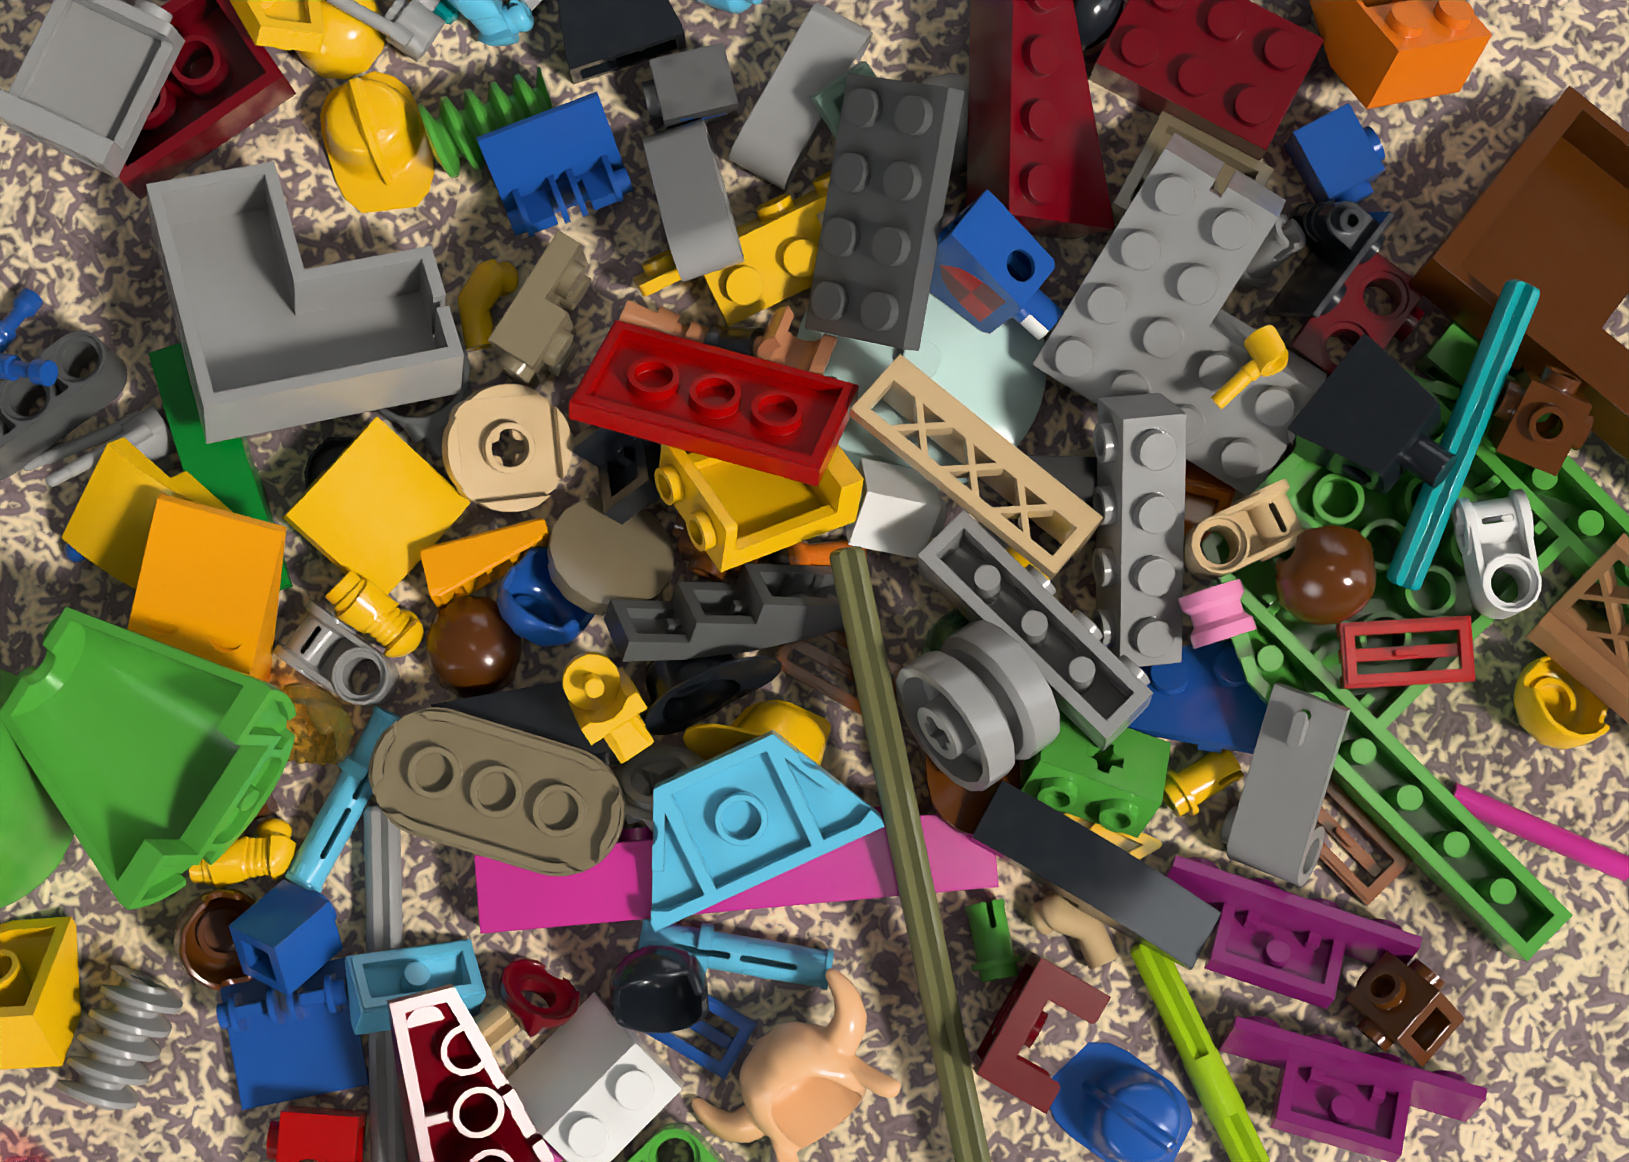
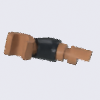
[618,300,838,375]

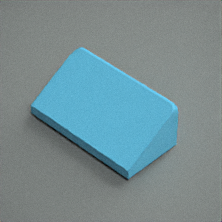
[345,939,486,1035]

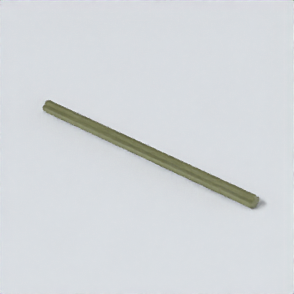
[829,546,991,1162]

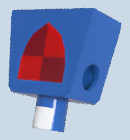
[929,190,1064,340]

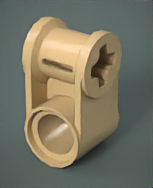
[1184,478,1310,580]

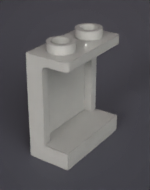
[0,0,185,179]

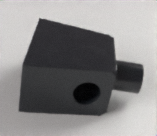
[557,0,687,84]
[1287,334,1457,494]

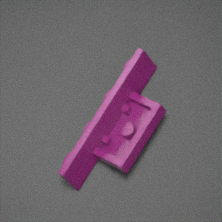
[1164,855,1422,1009]
[1219,1016,1488,1162]

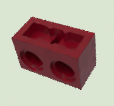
[1286,252,1425,379]

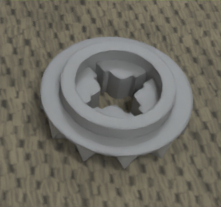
[614,746,705,831]

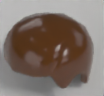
[1275,525,1376,626]
[426,596,522,698]
[173,889,257,991]

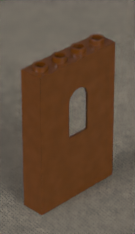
[1409,85,1629,461]

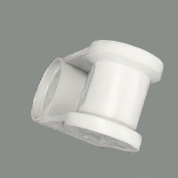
[1453,489,1542,619]

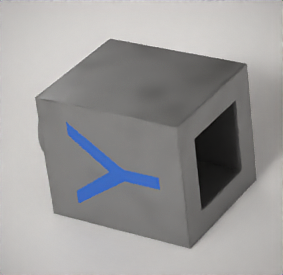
[641,42,739,130]

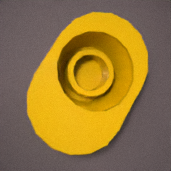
[320,71,435,213]
[682,699,831,766]

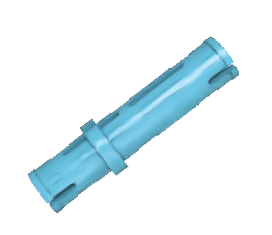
[284,705,402,893]
[638,919,834,990]

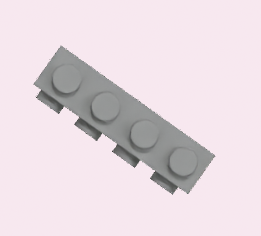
[1092,393,1187,667]
[917,510,1153,751]

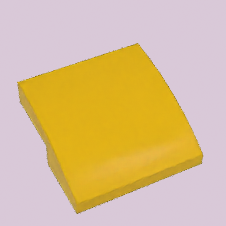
[282,416,471,595]
[61,437,232,590]

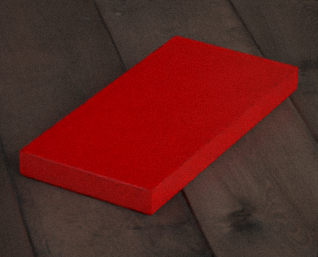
[569,320,859,487]

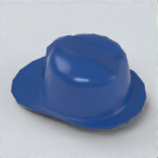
[1050,1042,1192,1162]

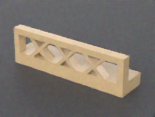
[849,354,1103,580]

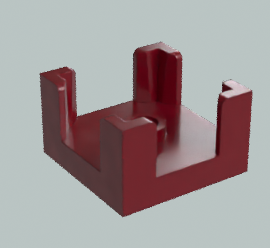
[971,952,1111,1114]

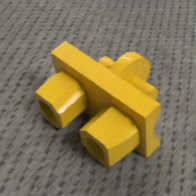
[562,652,654,764]

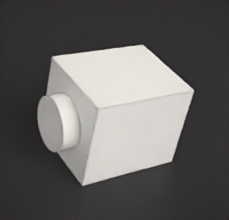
[845,458,946,559]

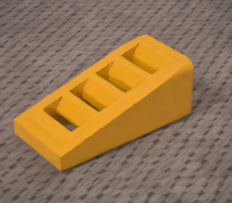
[420,517,551,609]

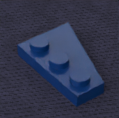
[1128,640,1267,754]

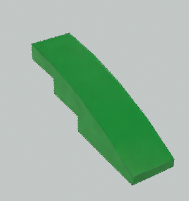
[148,343,293,591]

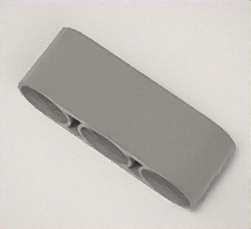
[729,2,873,190]
[642,118,745,282]

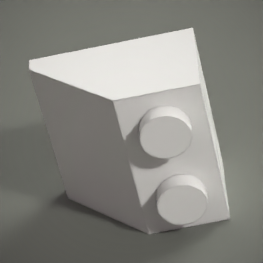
[507,992,685,1162]

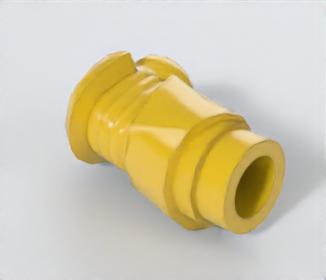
[324,570,424,658]
[189,818,297,889]

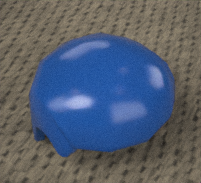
[496,546,595,647]

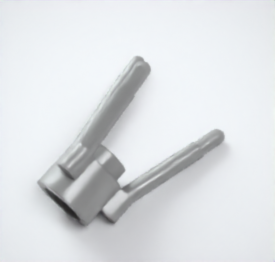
[326,0,446,62]
[23,405,177,487]

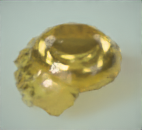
[279,682,355,766]

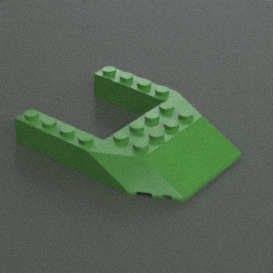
[1200,369,1629,961]

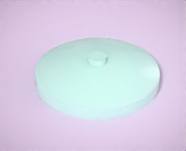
[797,292,1047,491]

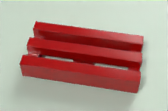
[1336,616,1476,689]

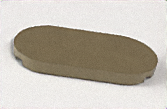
[369,707,625,876]

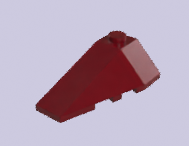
[387,984,554,1162]

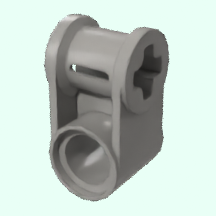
[273,599,400,708]

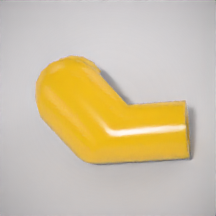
[458,259,519,351]

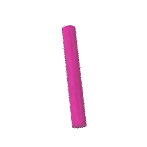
[1451,783,1629,882]

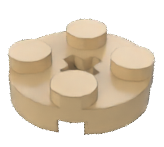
[442,384,573,512]

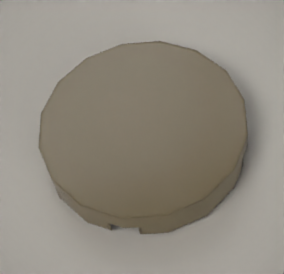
[546,497,675,616]

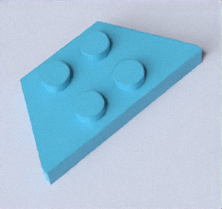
[651,730,884,932]

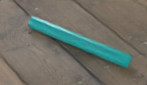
[1387,279,1540,591]

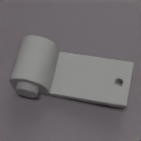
[1220,682,1351,886]

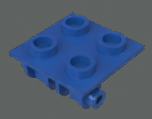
[476,91,634,238]
[216,957,369,1110]

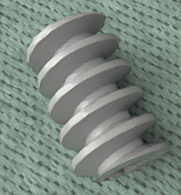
[55,965,183,1111]

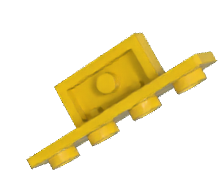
[633,170,831,327]

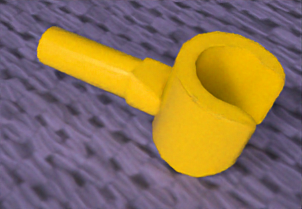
[1210,325,1289,410]

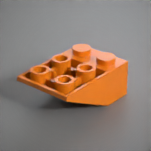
[1309,0,1493,109]

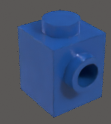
[1284,103,1385,204]
[229,879,343,996]

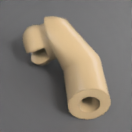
[1030,893,1118,970]

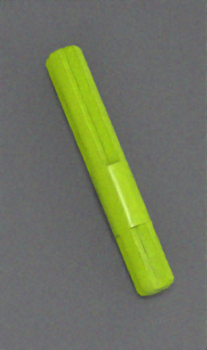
[1130,942,1270,1162]

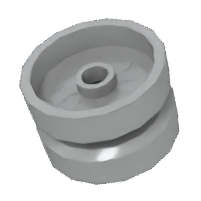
[895,620,1060,791]

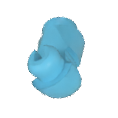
[447,0,534,46]

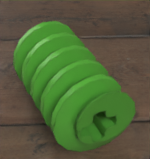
[418,67,553,179]

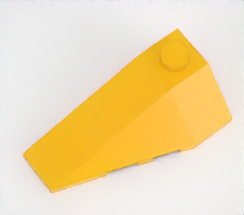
[0,916,81,1070]

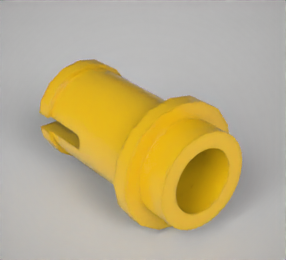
[1163,749,1244,817]

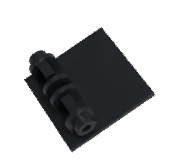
[1264,201,1395,318]

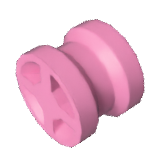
[1178,579,1257,649]

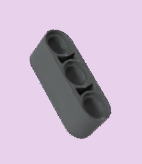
[0,331,127,480]

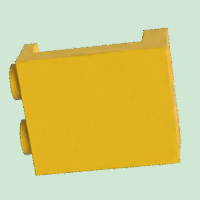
[654,444,864,573]

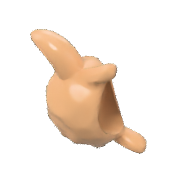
[692,968,901,1162]

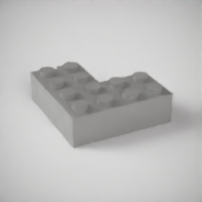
[1032,133,1327,496]
[146,161,464,444]

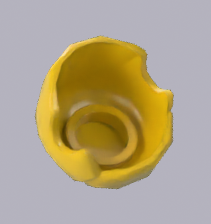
[295,0,385,80]
[1513,655,1610,750]

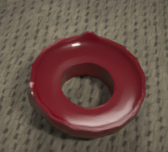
[498,959,580,1038]

